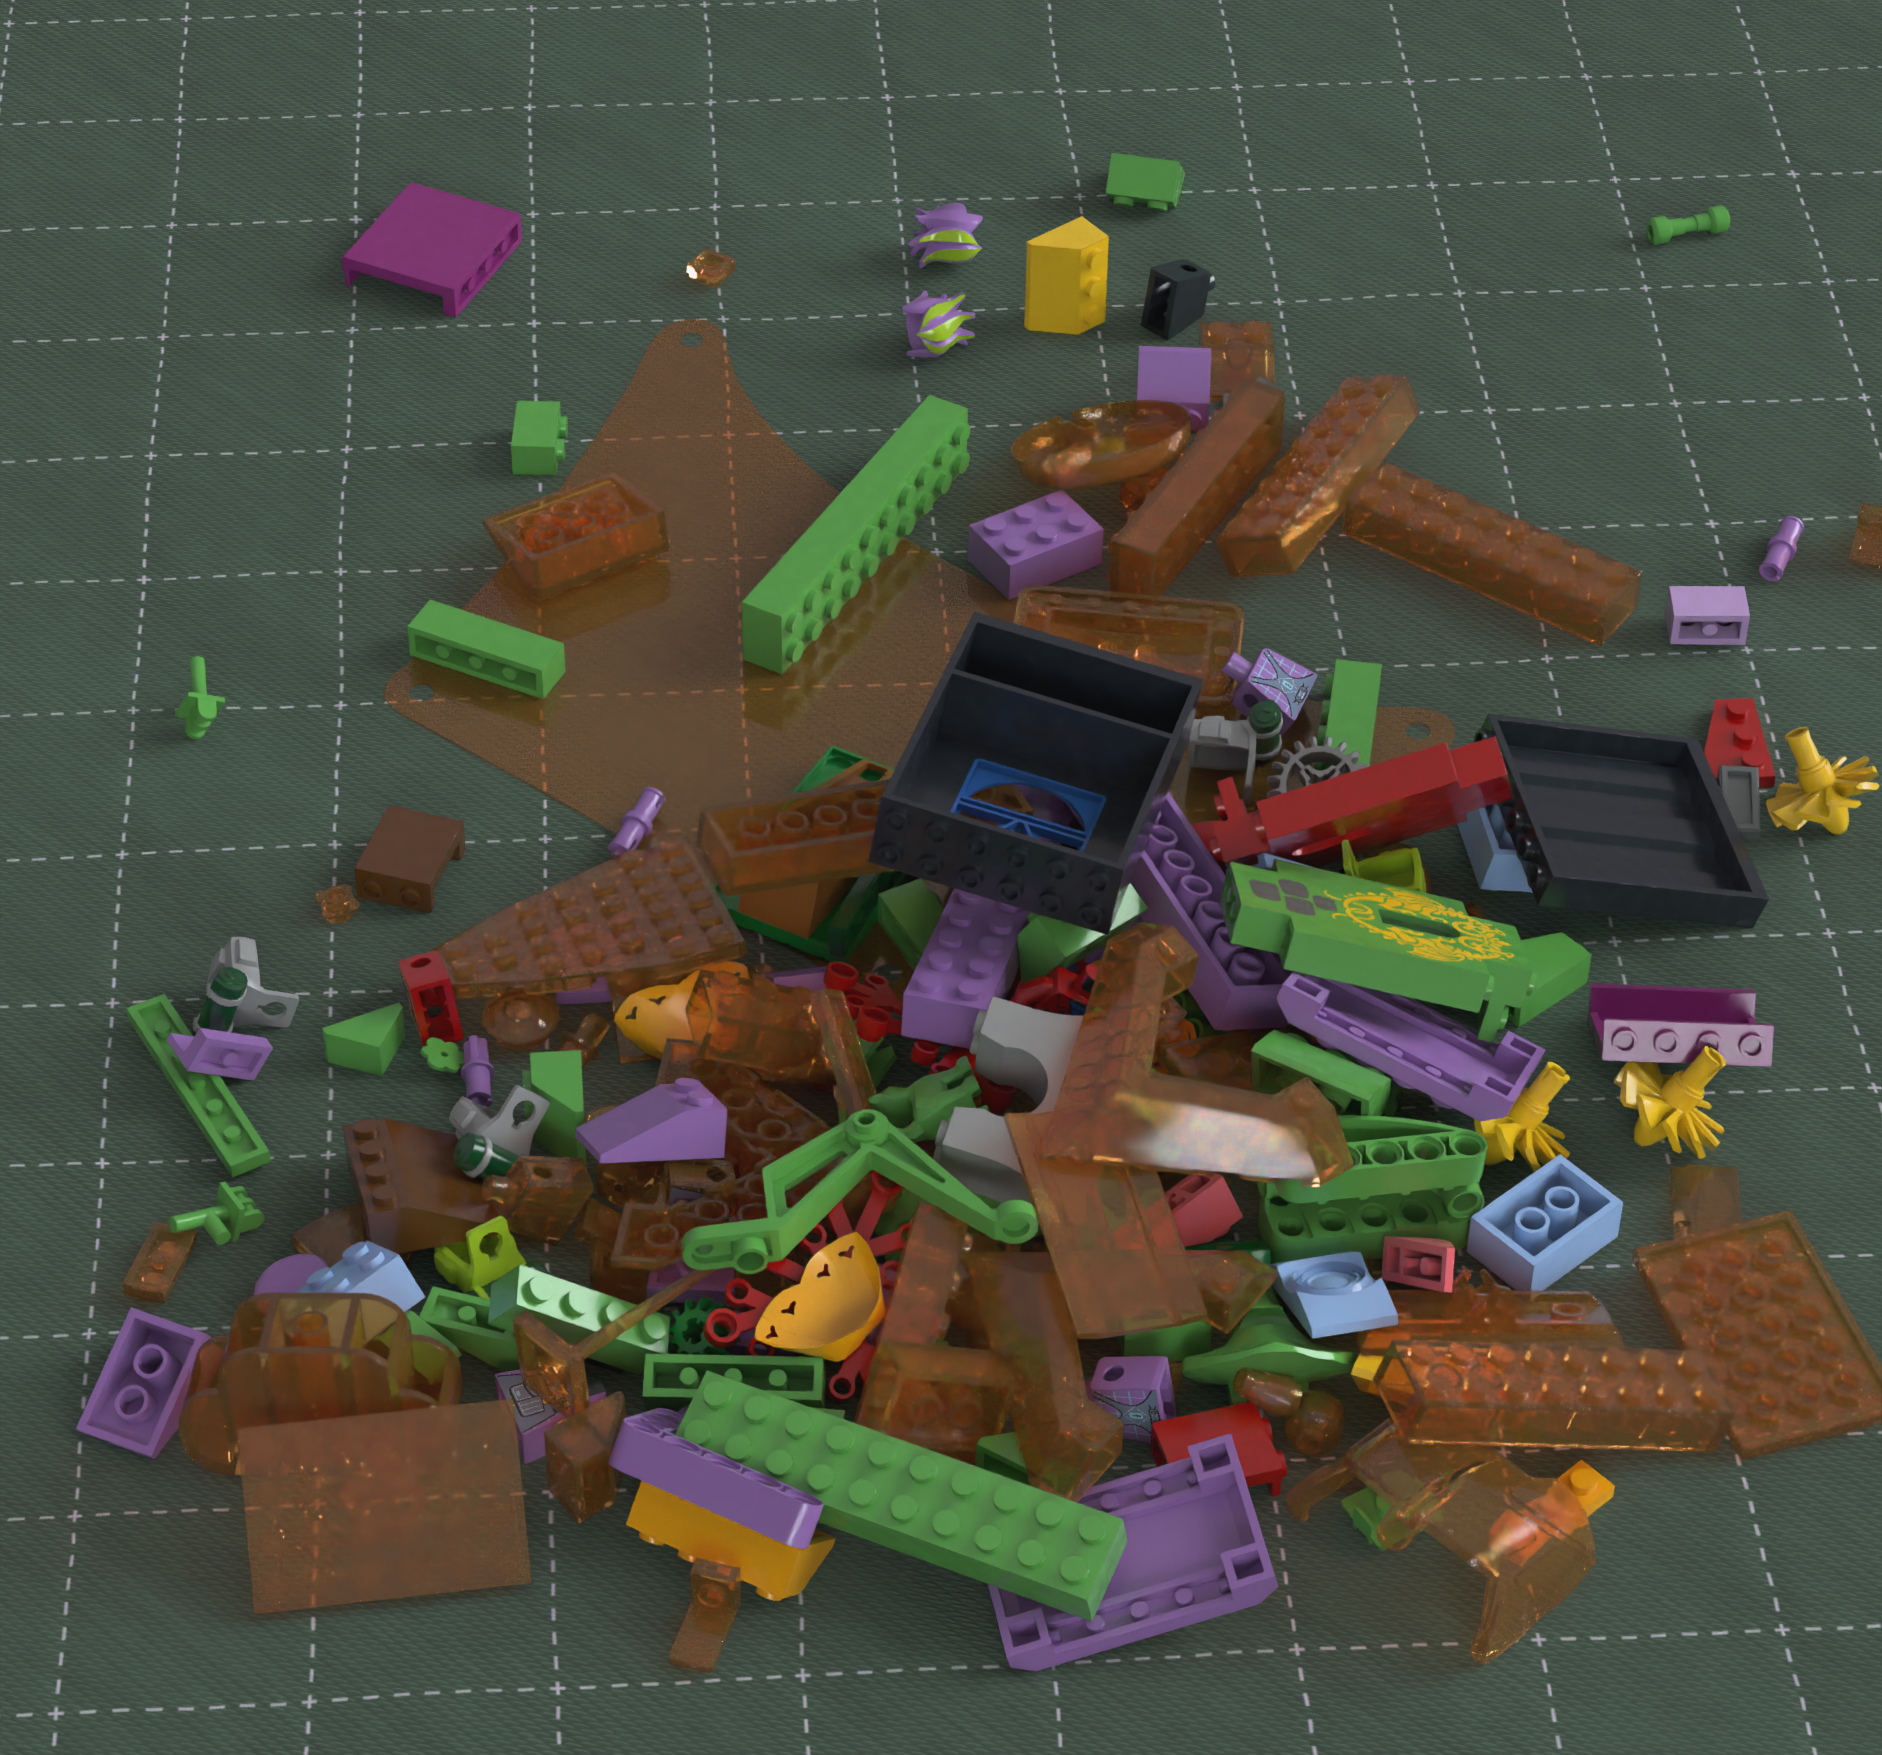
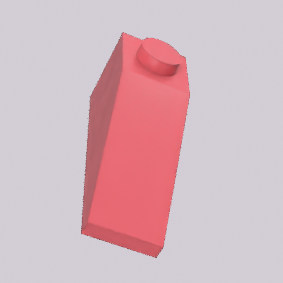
[1103,1166,1243,1258]
[1381,1236,1455,1293]

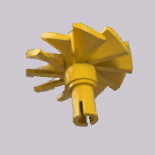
[1766,727,1879,835]
[1614,1046,1726,1159]
[1474,1062,1570,1172]

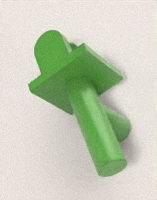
[175,656,225,740]
[169,1182,265,1245]

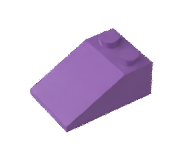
[575,1078,727,1163]
[76,1307,225,1459]

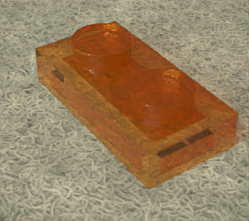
[122,1221,197,1304]

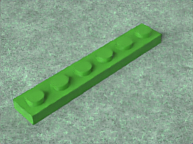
[127,994,271,1178]

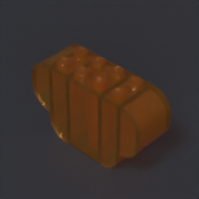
[179,1293,463,1476]

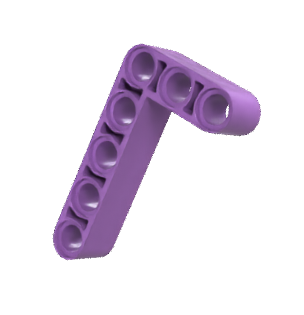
[608,1408,824,1549]

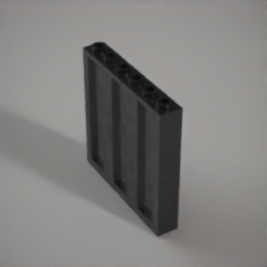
[1473,714,1769,928]

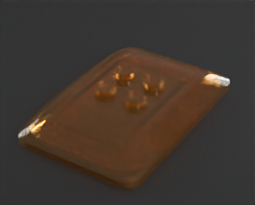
[1014,585,1245,708]

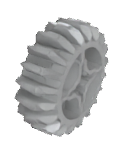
[1267,736,1369,798]

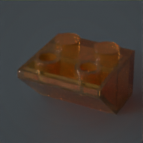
[544,1390,626,1524]

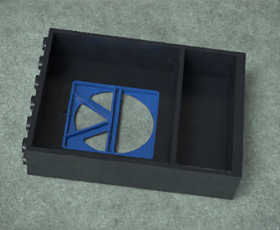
[868,611,1203,935]

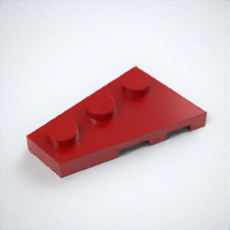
[1704,698,1776,788]

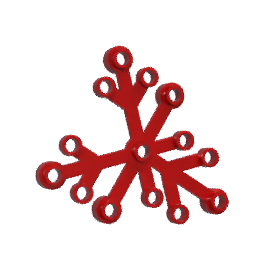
[823,961,1020,1113]
[703,1170,936,1424]

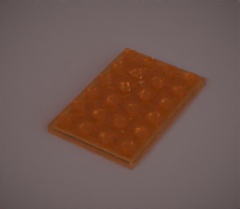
[1632,1210,1882,1460]
[237,1399,532,1614]

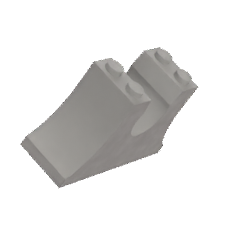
[933,996,1153,1264]

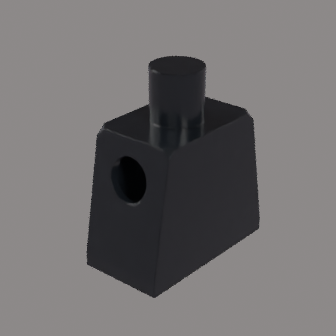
[1141,259,1215,340]

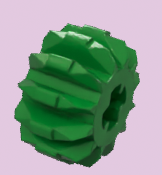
[668,1297,741,1355]

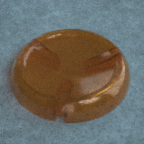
[1010,400,1192,490]

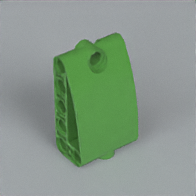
[1256,1115,1488,1263]

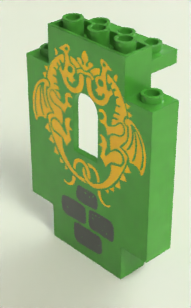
[1219,859,1536,1043]

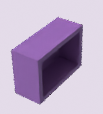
[968,490,1104,600]

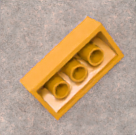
[626,1480,836,1601]

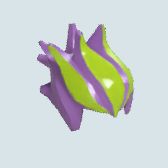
[907,202,983,269]
[902,291,975,358]

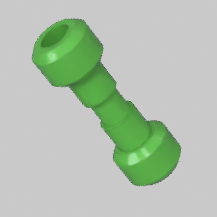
[1646,205,1730,245]

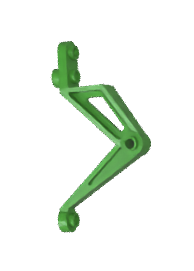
[681,1109,1038,1274]

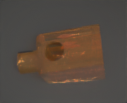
[482,1155,594,1246]

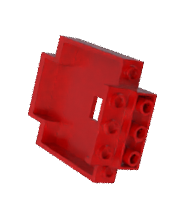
[1209,736,1512,876]

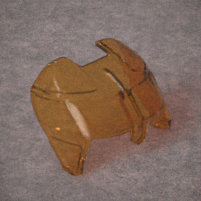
[1285,1408,1597,1665]

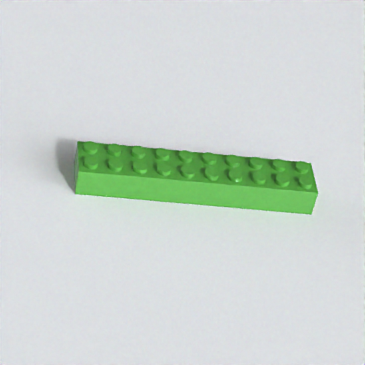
[742,395,970,675]
[675,1371,1128,1622]

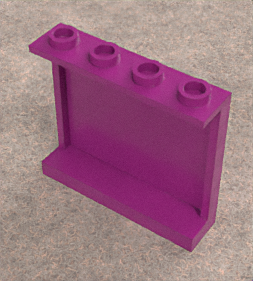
[341,182,522,318]
[1587,983,1774,1067]

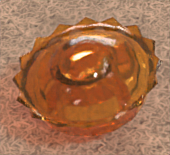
[480,986,561,1051]

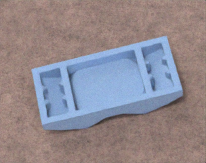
[1265,1251,1398,1339]

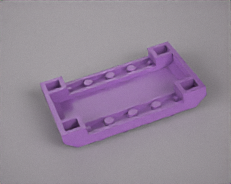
[1276,971,1546,1121]
[988,1433,1278,1671]

